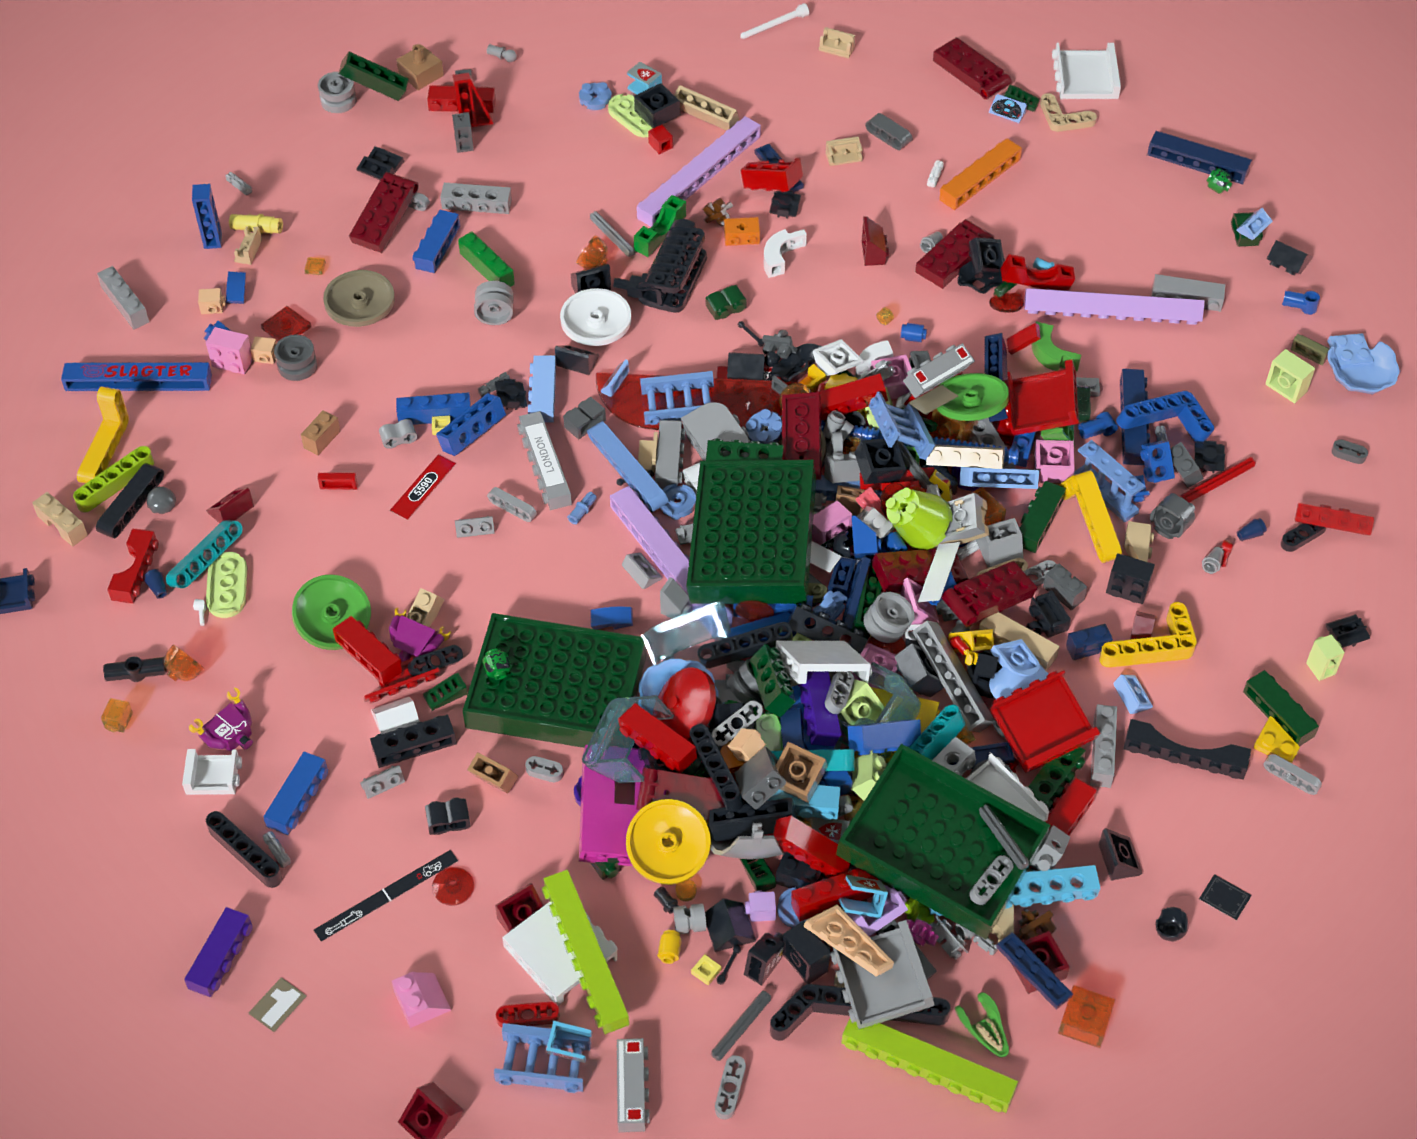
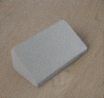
[622,552,662,589]

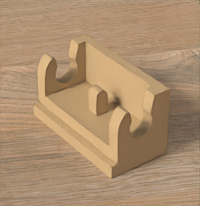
[819,27,855,59]
[825,137,862,166]
[234,226,262,265]

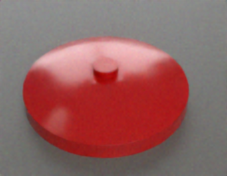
[653,667,716,743]

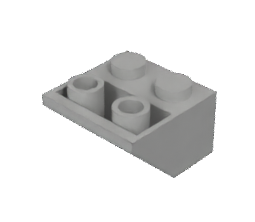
[976,518,1023,568]

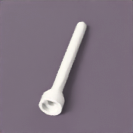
[740,3,809,39]

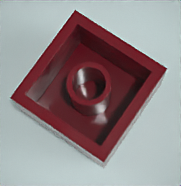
[1011,931,1070,994]

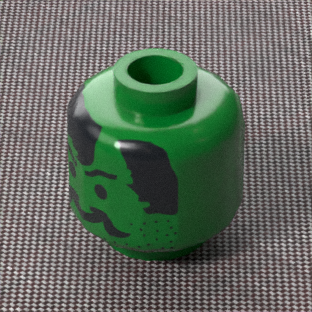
[1206,168,1233,194]
[482,649,511,680]

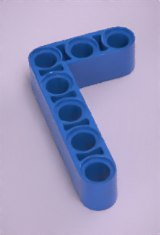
[1116,391,1214,443]

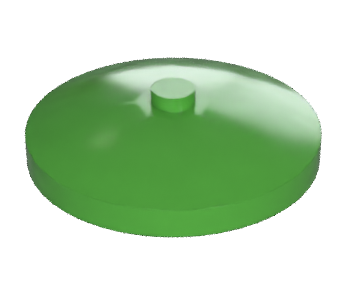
[936,373,1009,421]
[292,575,371,650]

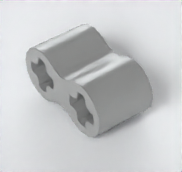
[379,419,417,449]

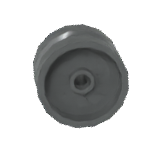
[274,335,317,381]
[727,659,764,708]

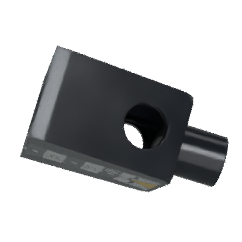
[744,932,784,986]

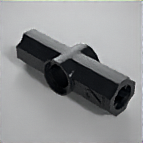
[103,656,167,682]

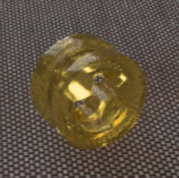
[876,307,894,325]

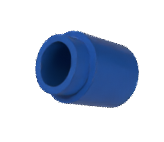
[901,323,927,343]

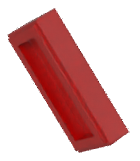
[1007,322,1041,355]
[317,473,358,490]

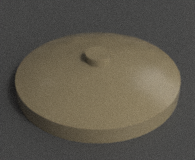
[323,270,395,327]

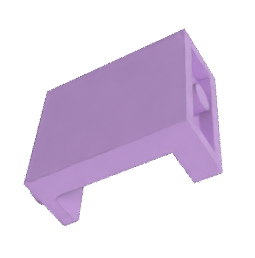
[844,885,908,936]

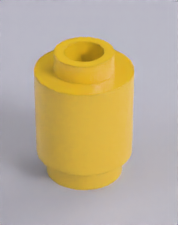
[657,930,682,964]

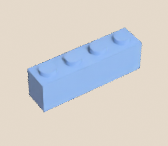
[528,356,556,423]
[960,467,1039,489]

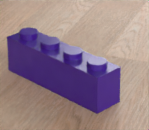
[797,671,841,746]
[184,907,252,998]

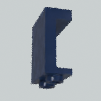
[0,568,35,614]

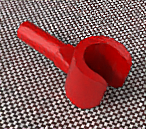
[1220,540,1233,567]

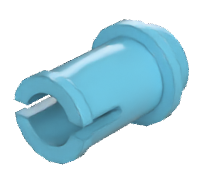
[1033,258,1055,270]

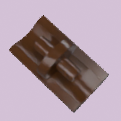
[702,197,733,226]
[1016,909,1057,941]

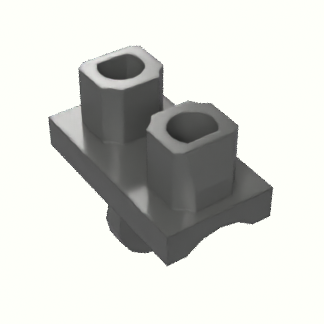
[762,330,797,359]

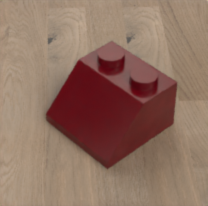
[861,216,889,266]
[398,1082,464,1139]

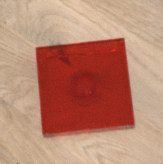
[261,306,311,341]

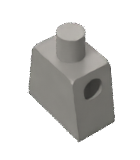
[857,506,894,544]
[1031,825,1071,871]

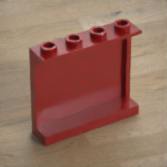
[1005,360,1079,436]
[990,670,1100,773]

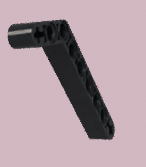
[770,984,951,1041]

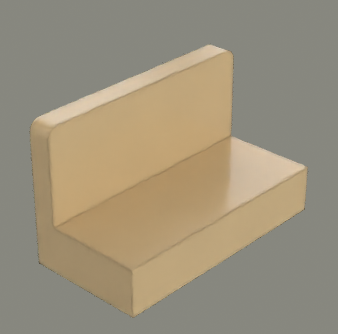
[638,432,658,474]

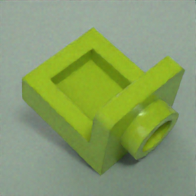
[905,898,934,925]

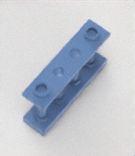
[640,371,714,425]
[869,392,935,460]
[1074,440,1145,522]
[494,1023,591,1093]

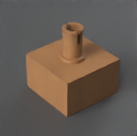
[396,44,444,90]
[776,742,828,803]

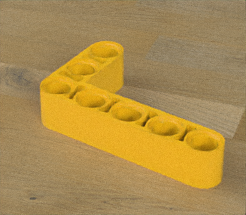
[77,386,129,483]
[1060,470,1122,563]
[1099,602,1197,667]

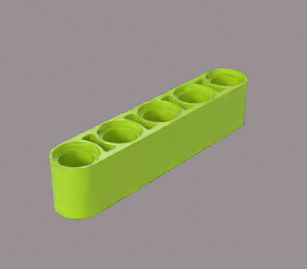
[73,446,154,512]

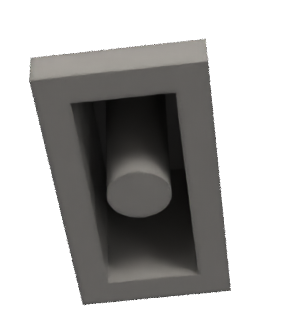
[660,578,692,623]

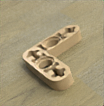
[1040,93,1097,132]

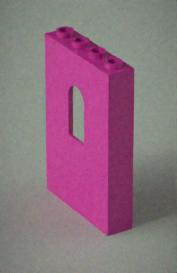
[579,744,666,866]

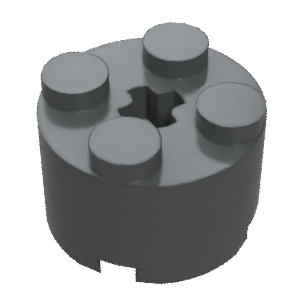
[1150,493,1195,539]

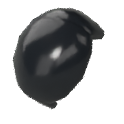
[833,531,854,559]
[1155,907,1189,942]

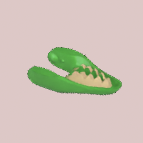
[955,992,1009,1057]

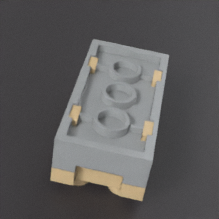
[911,493,989,550]

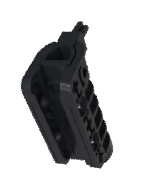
[613,219,707,313]

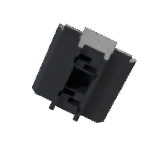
[769,190,801,219]
[495,379,527,410]
[1194,440,1225,473]
[1325,614,1370,648]

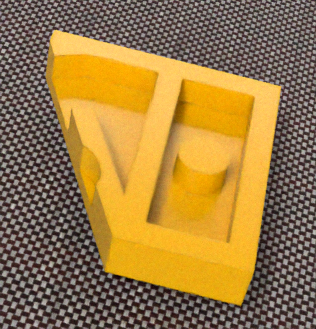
[1253,716,1300,763]

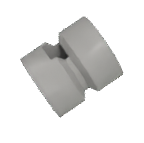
[673,903,706,934]

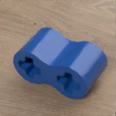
[881,532,908,553]

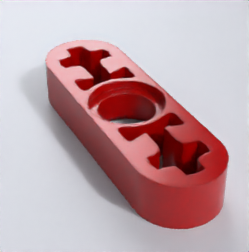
[496,1002,560,1027]

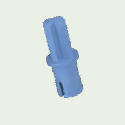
[567,492,597,525]

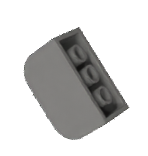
[681,402,750,461]

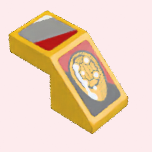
[929,470,953,502]

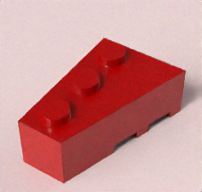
[452,73,493,127]
[741,158,803,192]

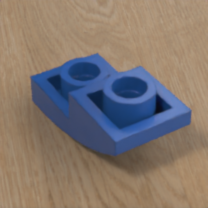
[226,271,246,304]
[591,606,633,630]

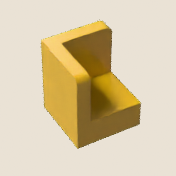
[797,364,826,393]

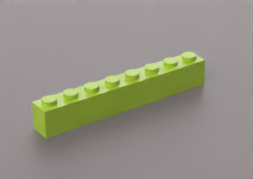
[542,870,629,1034]
[841,1018,1018,1113]

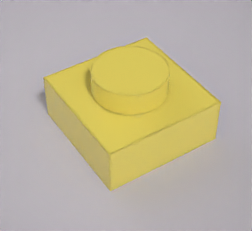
[432,416,451,435]
[691,954,722,986]

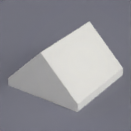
[813,339,864,376]
[371,696,420,734]

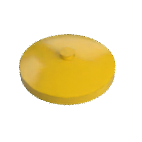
[626,799,711,885]

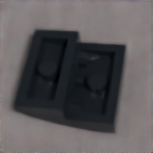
[356,146,404,180]

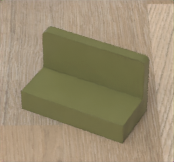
[1291,334,1330,366]

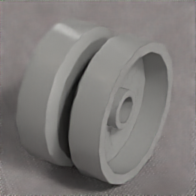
[318,72,357,113]
[474,281,514,325]
[864,592,914,643]

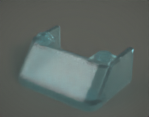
[641,600,731,665]
[838,662,921,761]
[582,695,674,783]

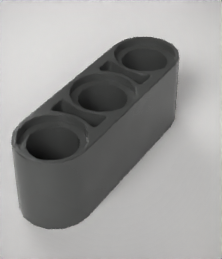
[865,113,912,150]

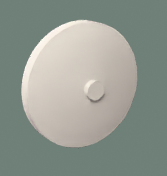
[560,288,631,346]

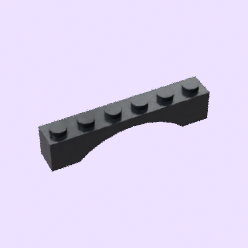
[1123,719,1251,780]

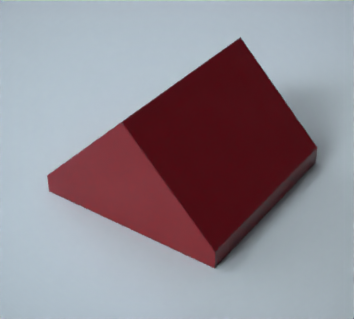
[206,487,254,523]
[495,883,544,933]

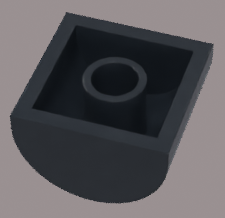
[969,238,1004,279]

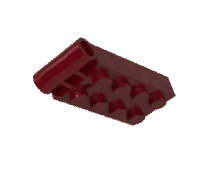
[933,37,1012,100]
[349,172,419,253]
[915,219,994,289]
[782,392,822,480]
[871,548,969,593]
[941,560,1038,627]
[636,768,739,822]

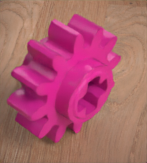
[905,919,939,946]

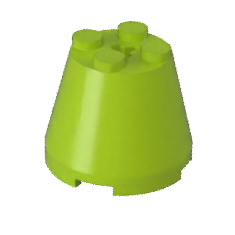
[886,488,952,550]

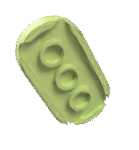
[608,94,653,138]
[206,552,247,618]

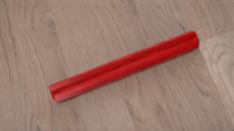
[1180,457,1256,503]

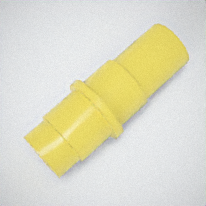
[229,214,283,234]

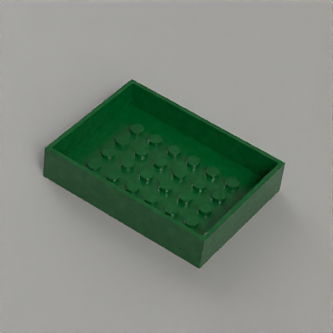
[686,460,816,604]
[463,613,647,748]
[836,744,1051,940]

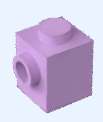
[745,891,776,922]

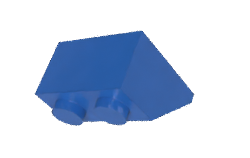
[852,516,881,560]

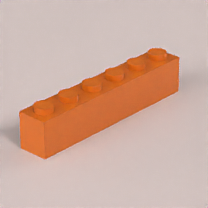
[939,138,1022,211]

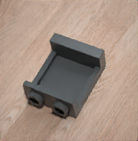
[734,746,787,809]

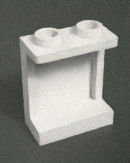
[182,749,242,795]

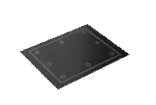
[1199,874,1252,920]

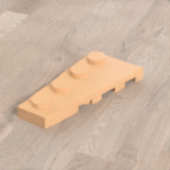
[804,905,894,977]

